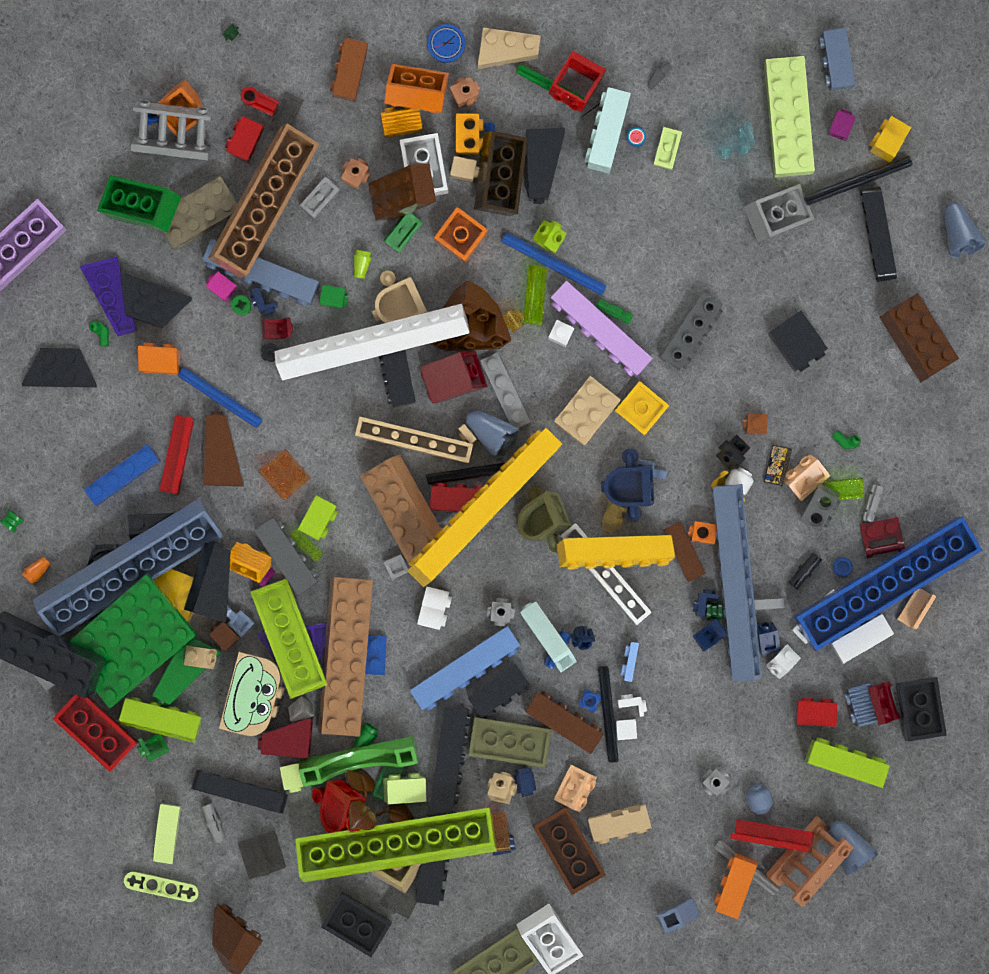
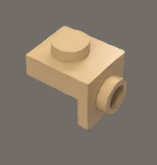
[184,646,217,669]

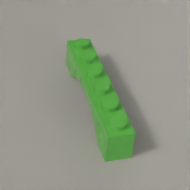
[299,736,418,787]

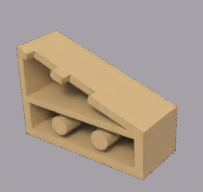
[478,28,541,70]
[587,803,652,844]

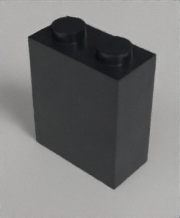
[768,311,828,372]

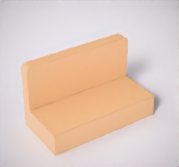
[897,588,936,630]

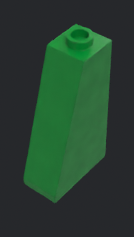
[152,637,221,706]

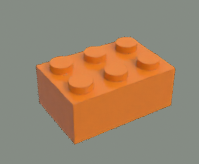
[384,64,449,113]

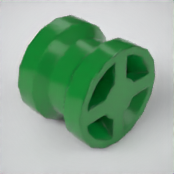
[231,295,252,316]
[0,509,24,533]

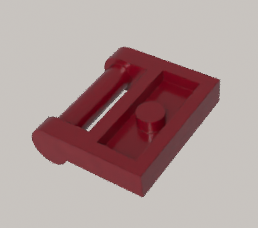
[860,517,905,559]
[868,681,901,725]

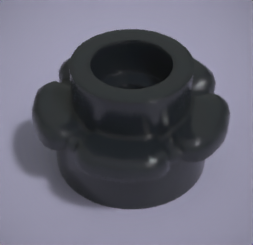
[261,343,279,362]

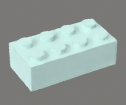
[585,87,631,174]

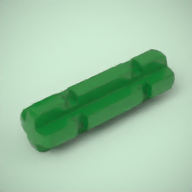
[596,299,633,324]

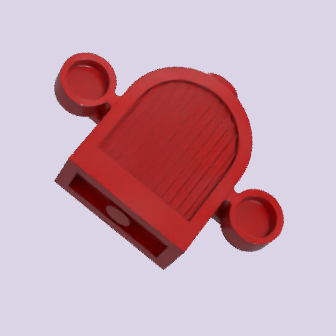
[312,780,366,833]

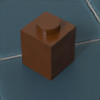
[209,621,240,652]

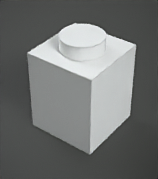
[548,320,574,348]

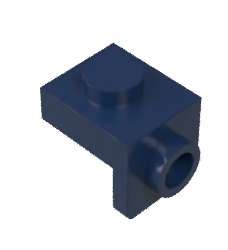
[250,288,279,315]
[693,589,719,617]
[693,619,728,651]

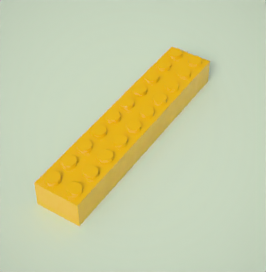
[407,428,562,587]

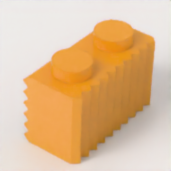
[381,107,423,138]
[230,542,272,583]

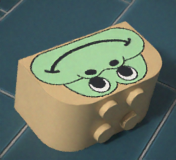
[219,652,285,736]

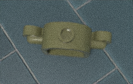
[518,486,572,553]

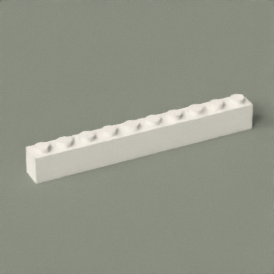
[275,304,469,380]

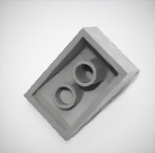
[743,184,814,243]

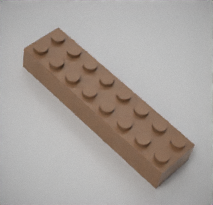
[208,124,319,278]
[317,577,373,737]

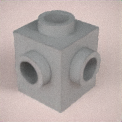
[487,598,515,626]
[702,768,730,796]

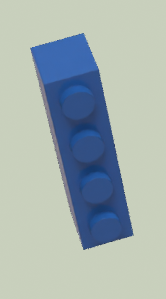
[84,444,161,506]

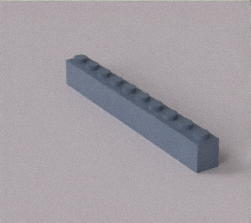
[712,484,762,681]

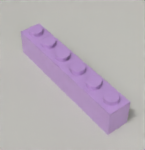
[550,281,653,377]

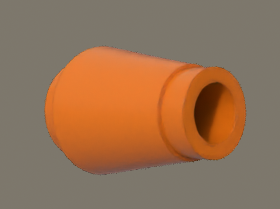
[22,557,51,585]

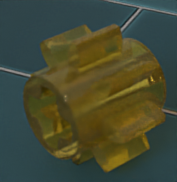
[503,309,525,332]

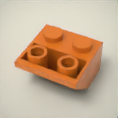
[138,343,181,375]

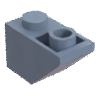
[657,898,701,933]

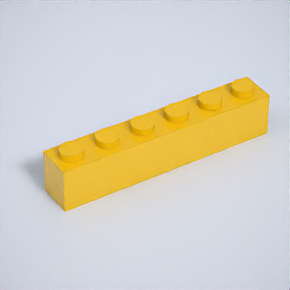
[557,535,675,570]

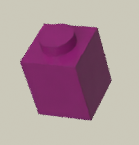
[828,109,855,141]

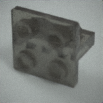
[238,831,286,879]

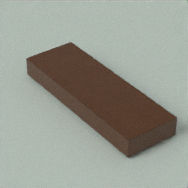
[663,521,706,582]

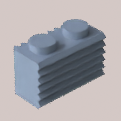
[844,683,878,727]

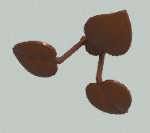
[346,768,414,830]

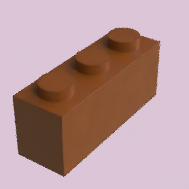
[330,38,368,102]

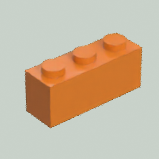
[714,853,758,919]

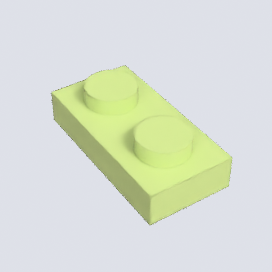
[653,127,682,170]

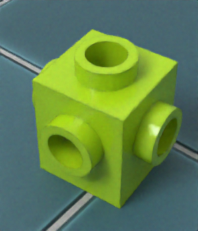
[532,220,567,253]

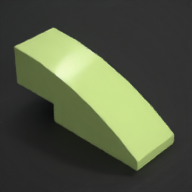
[153,803,181,864]

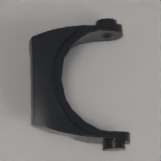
[87,544,119,566]

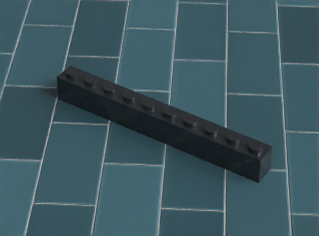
[415,707,471,906]

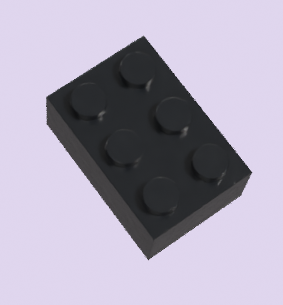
[896,677,947,742]
[321,891,392,958]

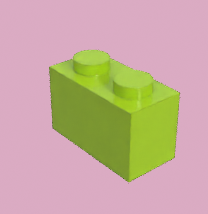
[298,495,339,541]

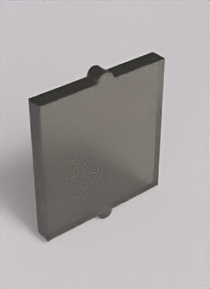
[380,882,418,919]

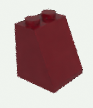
[420,351,488,404]
[257,718,313,758]

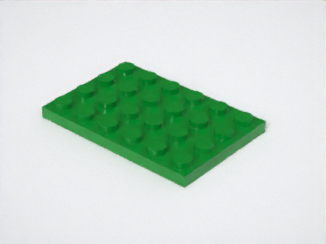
[70,574,198,708]

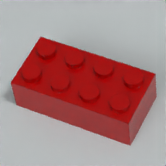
[53,694,139,772]

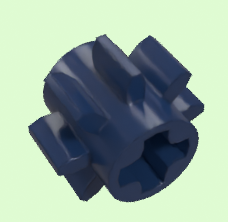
[570,626,595,650]

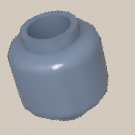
[745,784,773,815]

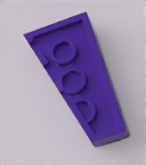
[79,257,137,337]

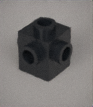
[716,434,751,470]

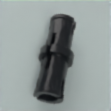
[788,553,822,590]

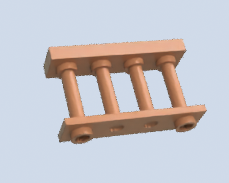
[766,816,854,907]

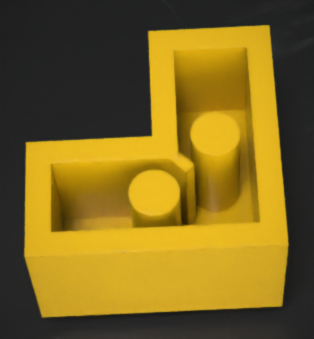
[870,116,911,163]

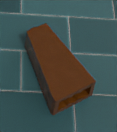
[204,411,244,487]

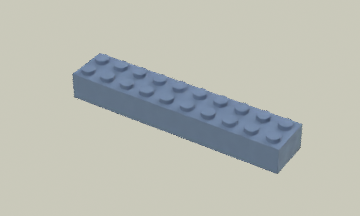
[33,498,224,637]

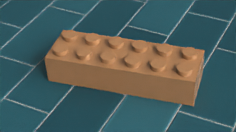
[360,454,456,567]

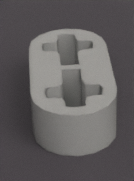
[754,598,785,610]

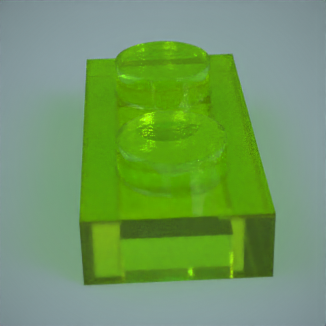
[824,477,864,501]

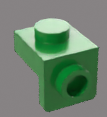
[137,734,169,762]

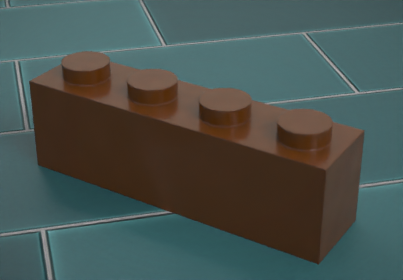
[525,691,604,754]

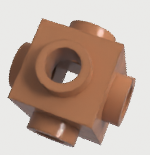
[450,77,481,108]
[341,158,371,190]

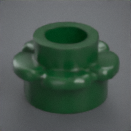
[222,23,239,41]

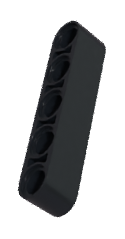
[860,186,897,282]
[191,769,288,814]

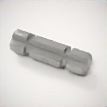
[862,484,883,522]

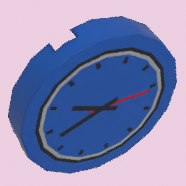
[427,24,466,63]

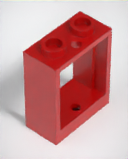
[548,51,606,113]

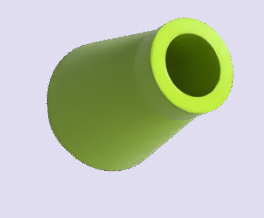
[353,250,372,279]

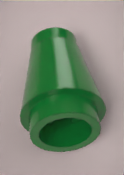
[352,722,379,748]

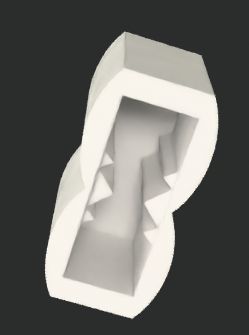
[417,586,452,630]

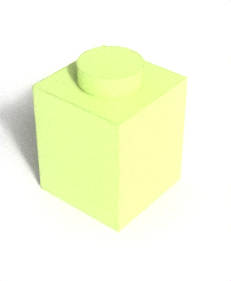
[280,763,303,793]

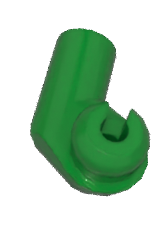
[89,321,109,347]
[831,430,861,449]

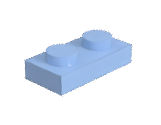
[621,642,639,682]

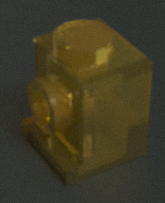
[600,502,627,534]

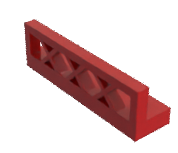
[159,415,195,495]
[730,819,814,852]

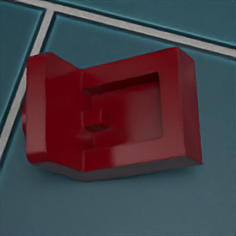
[262,318,293,339]

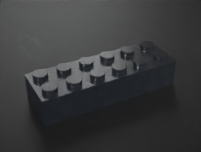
[0,611,106,698]

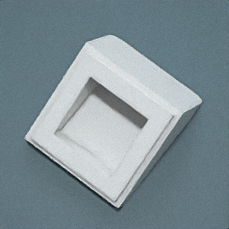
[288,696,314,722]
[616,719,637,740]

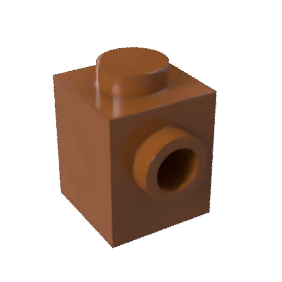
[742,413,768,435]

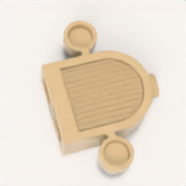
[371,271,427,323]

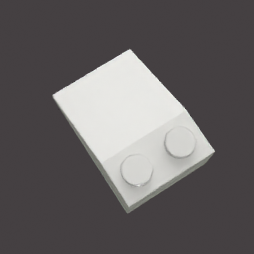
[516,904,583,974]

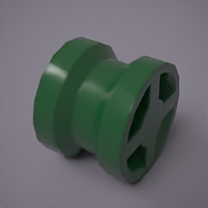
[706,601,722,621]

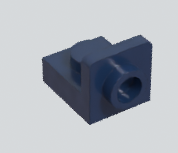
[757,622,781,655]

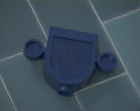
[601,448,655,522]

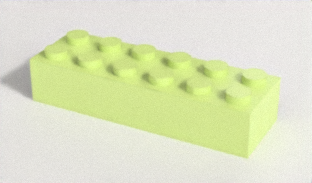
[764,56,815,177]

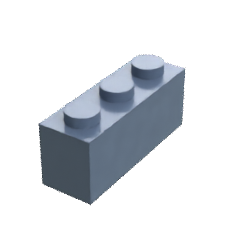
[819,28,855,91]

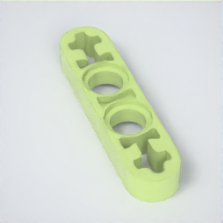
[124,871,199,902]

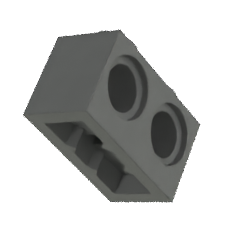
[800,483,841,532]

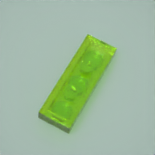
[523,265,547,326]

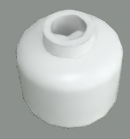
[725,467,754,495]

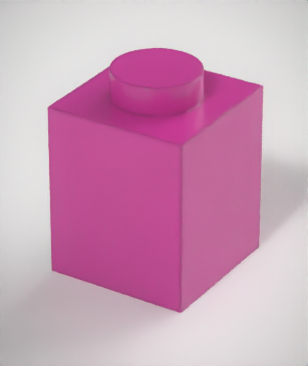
[206,272,238,302]

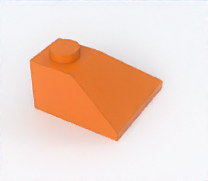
[157,79,203,137]

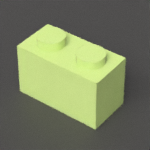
[383,773,426,804]

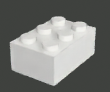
[400,133,448,196]

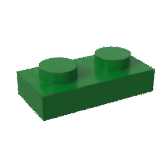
[383,213,423,253]

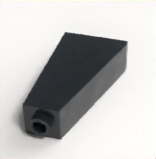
[526,128,565,204]
[184,541,231,622]

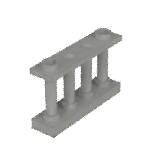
[131,100,213,161]

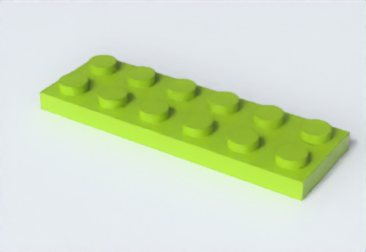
[250,579,327,699]

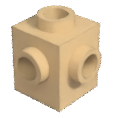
[487,772,517,804]

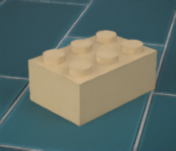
[554,376,621,447]

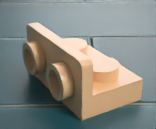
[782,455,830,501]
[554,765,597,812]

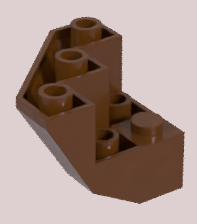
[430,281,511,351]
[212,903,263,974]

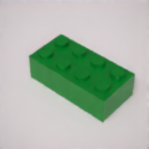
[97,175,181,233]

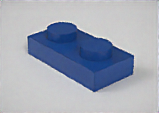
[365,635,387,675]

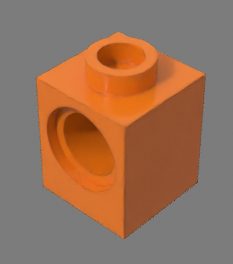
[688,521,717,545]

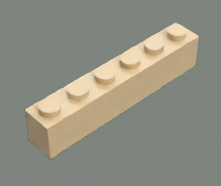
[355,417,473,464]

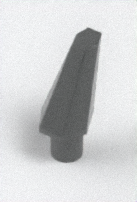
[648,62,672,90]

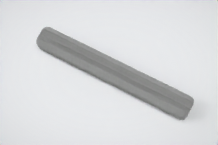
[714,840,780,895]

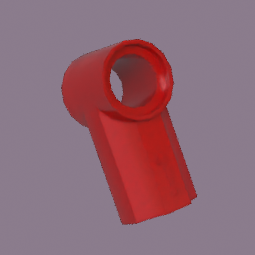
[241,87,279,117]

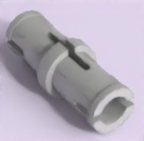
[201,803,226,844]

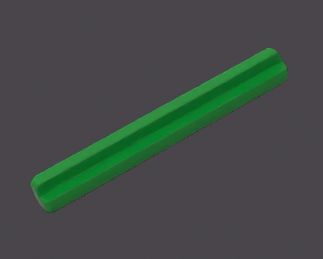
[516,64,584,99]

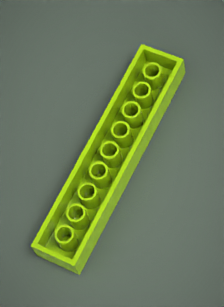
[295,808,497,882]

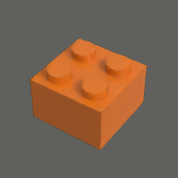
[434,207,488,263]

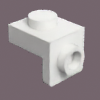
[766,644,801,679]
[617,694,647,717]

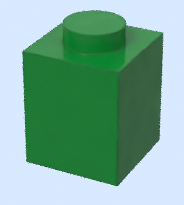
[319,285,349,310]

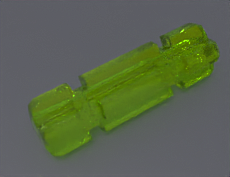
[290,529,323,562]

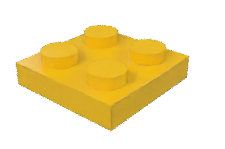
[615,381,669,436]

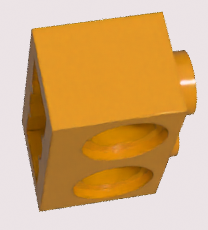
[456,114,483,155]

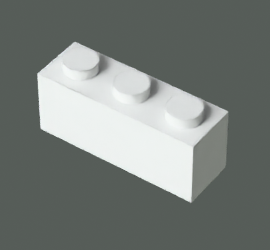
[830,614,894,664]

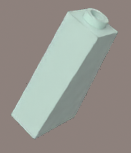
[520,601,577,672]

